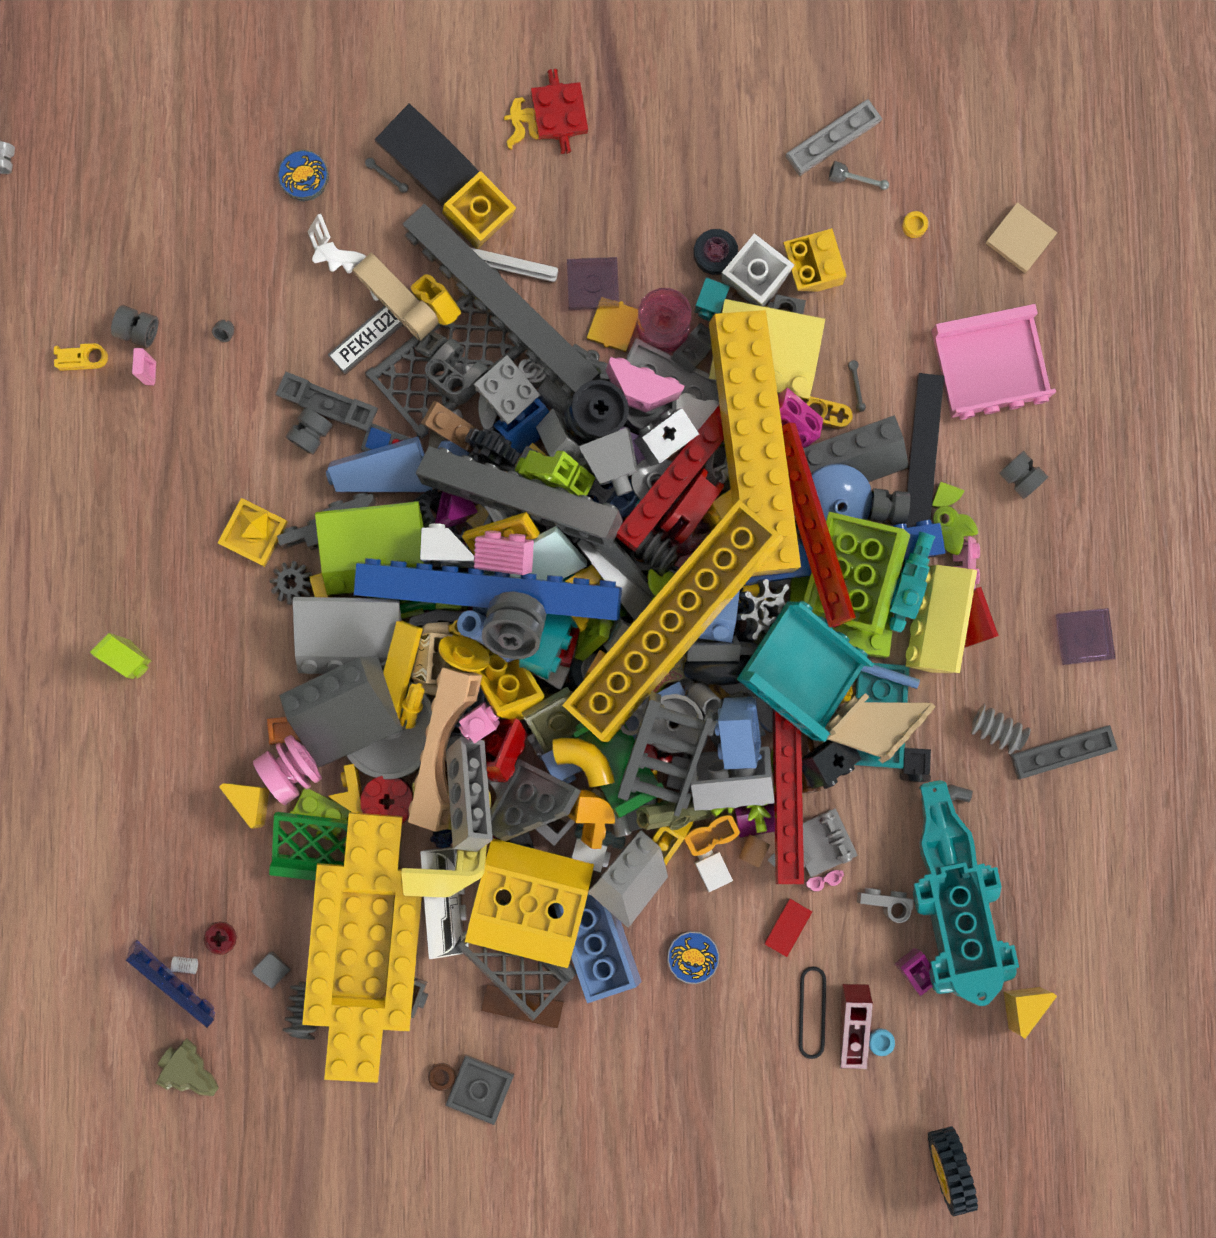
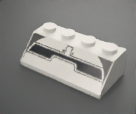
[420,847,469,959]

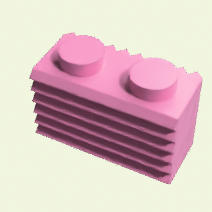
[474,531,534,575]

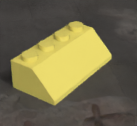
[905,565,977,673]

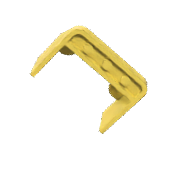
[401,783,491,897]

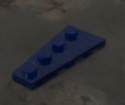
[126,940,215,1028]

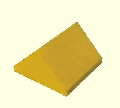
[219,783,270,829]
[1004,987,1057,1039]

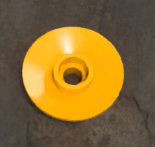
[438,635,490,672]

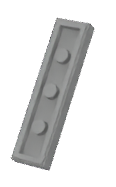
[785,99,882,176]

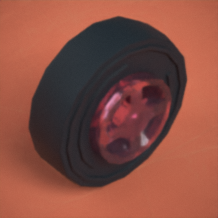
[693,229,738,275]

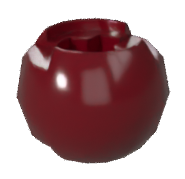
[203,921,237,955]

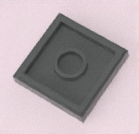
[445,1054,514,1125]

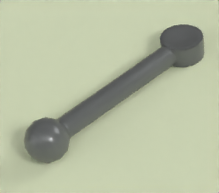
[365,158,408,193]
[848,360,866,412]

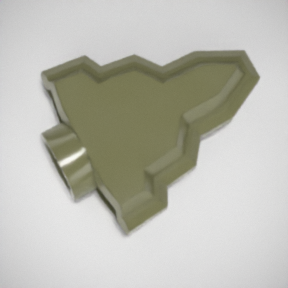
[156,1038,219,1096]

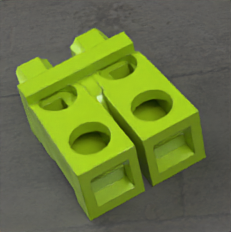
[515,450,595,497]

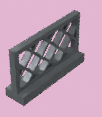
[456,899,577,1021]

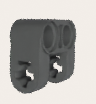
[425,339,490,405]

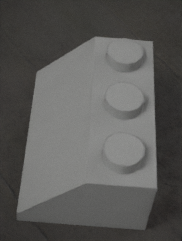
[691,746,774,811]
[588,830,668,927]

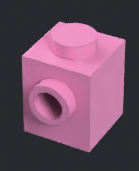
[459,701,500,744]

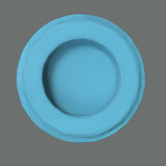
[869,1028,895,1056]

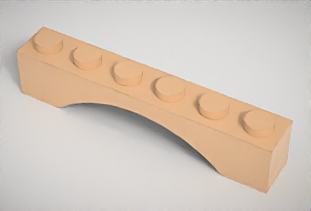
[408,667,482,832]

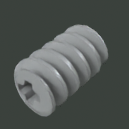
[971,704,1031,755]

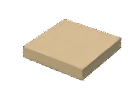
[985,202,1057,273]

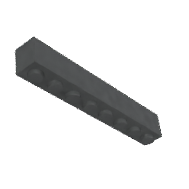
[416,446,623,549]

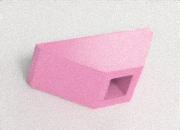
[605,357,684,413]

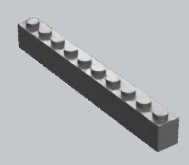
[403,203,601,399]

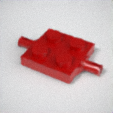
[530,69,588,154]

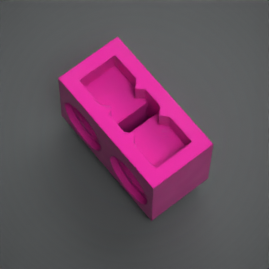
[778,387,823,448]

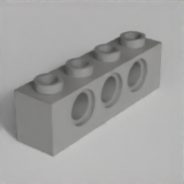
[446,737,493,852]

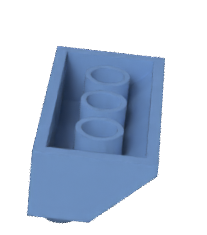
[553,887,642,1003]

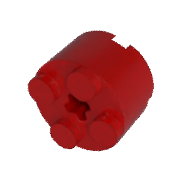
[360,776,413,824]

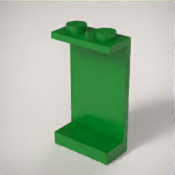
[572,723,664,819]

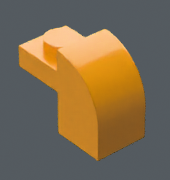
[567,790,615,849]

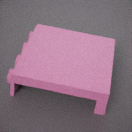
[931,304,1056,420]

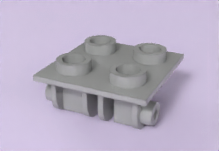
[474,355,540,425]
[803,808,858,877]

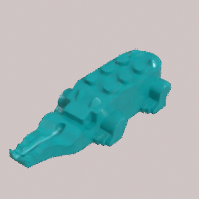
[913,780,1019,1006]

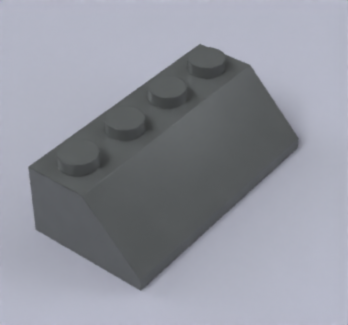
[803,415,909,482]

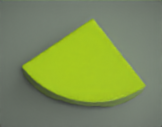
[932,482,965,508]

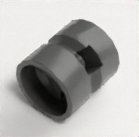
[111,305,159,348]
[285,407,333,455]
[999,451,1049,499]
[869,488,910,524]

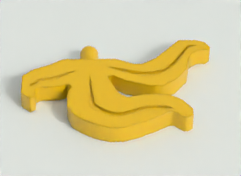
[504,97,538,150]

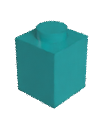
[694,278,730,321]

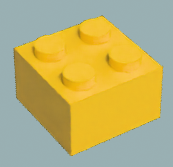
[442,171,516,249]

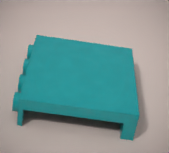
[737,601,874,742]

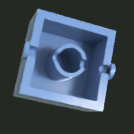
[715,696,762,769]

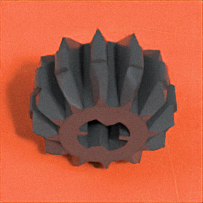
[270,561,313,605]

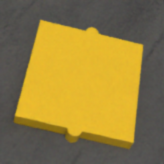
[587,297,641,352]

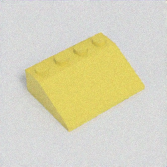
[709,299,825,399]

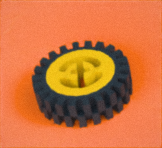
[928,1126,978,1217]

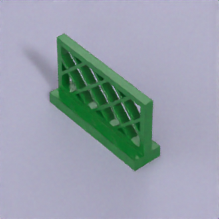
[269,812,348,881]

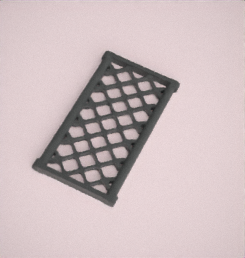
[365,267,526,439]

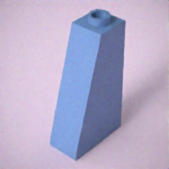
[326,436,433,492]

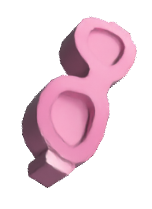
[805,870,844,891]

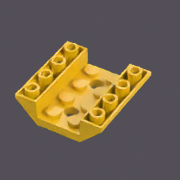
[465,838,594,968]

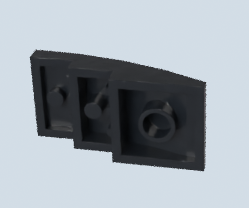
[375,103,479,207]

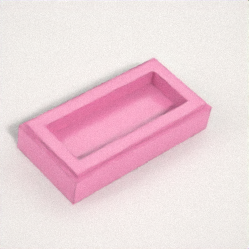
[132,348,156,386]

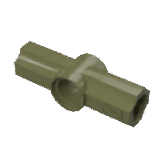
[636,797,712,830]

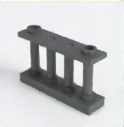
[618,692,716,817]

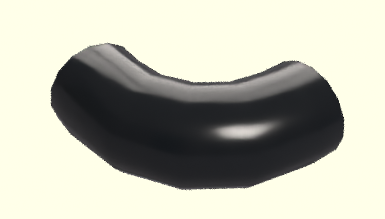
[684,655,751,686]

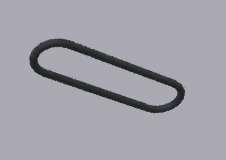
[799,966,826,1059]

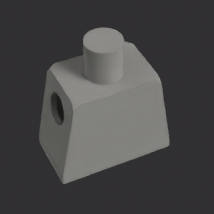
[579,428,638,496]

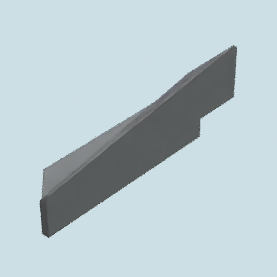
[577,538,654,621]

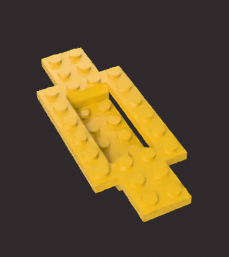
[302,812,422,1083]

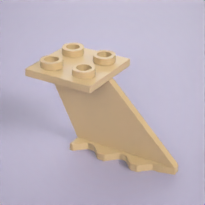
[817,693,936,764]

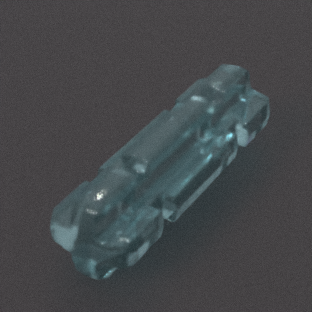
[575,824,626,849]

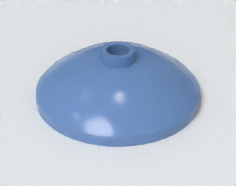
[811,464,873,520]

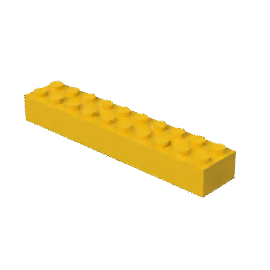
[709,310,801,577]
[562,500,784,742]

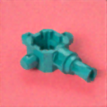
[889,532,936,633]

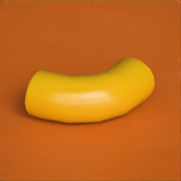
[553,738,615,787]

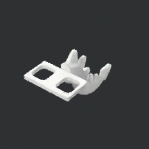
[307,214,379,301]

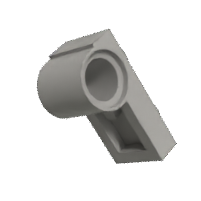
[857,888,914,923]

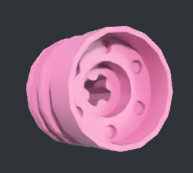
[253,735,322,805]

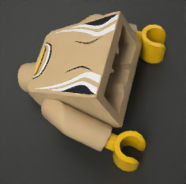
[410,620,465,696]

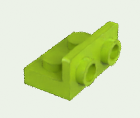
[290,788,351,841]

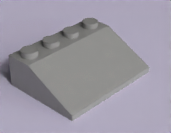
[293,597,401,674]

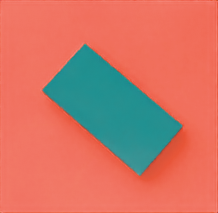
[855,663,910,769]

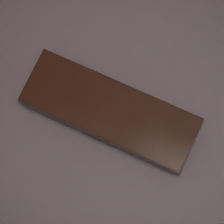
[481,984,564,1028]

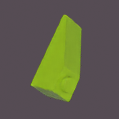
[90,633,151,679]

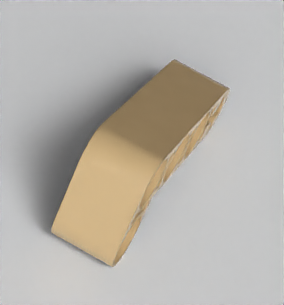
[352,252,439,341]

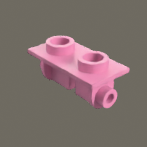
[953,536,980,589]

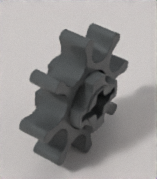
[736,579,789,640]

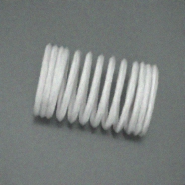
[171,956,198,974]

